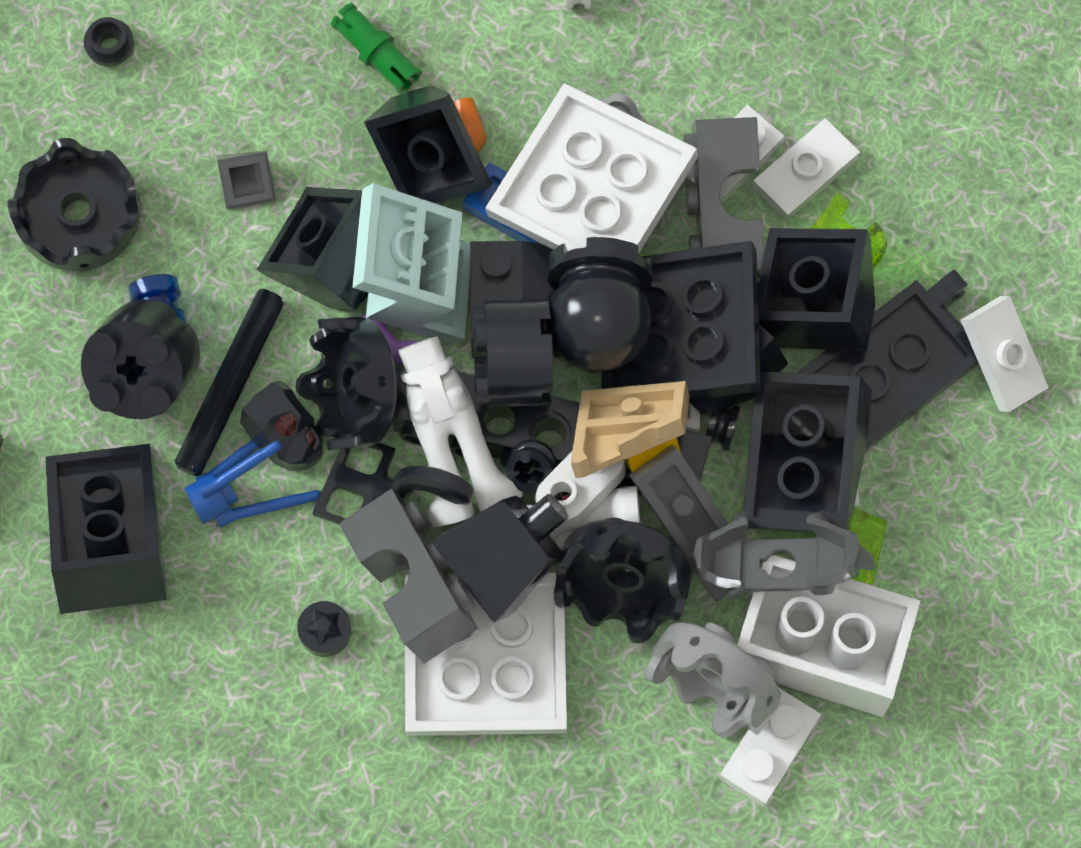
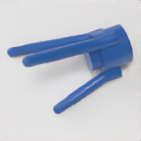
[184,440,321,528]

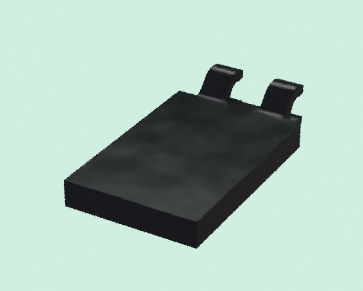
[797,269,979,452]

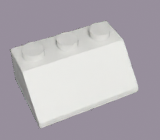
[737,555,920,717]

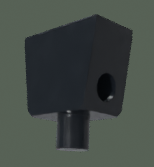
[431,494,569,623]

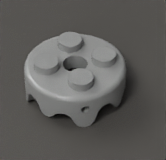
[645,622,781,738]

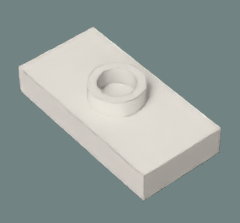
[752,118,860,221]
[961,296,1049,412]

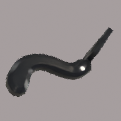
[312,443,474,524]

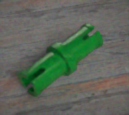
[331,3,422,94]

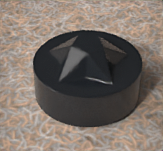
[297,601,351,657]

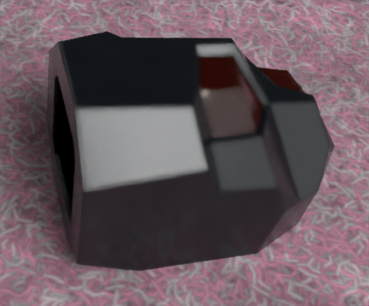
[240,381,323,471]

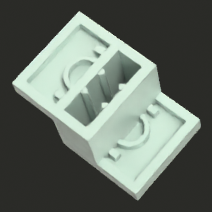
[353,183,470,344]

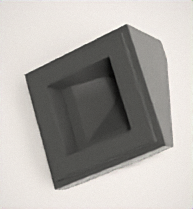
[217,150,276,209]

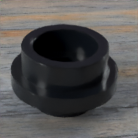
[84,17,134,66]

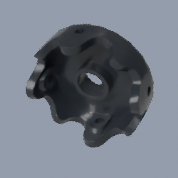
[7,138,141,271]
[295,317,403,450]
[554,518,692,644]

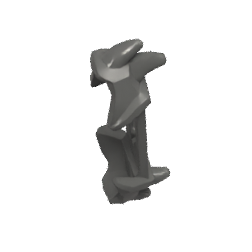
[689,510,876,597]

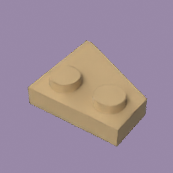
[571,381,690,478]

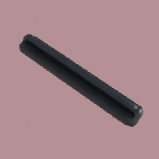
[175,289,283,476]

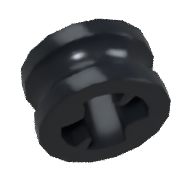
[706,405,740,451]
[506,439,556,493]

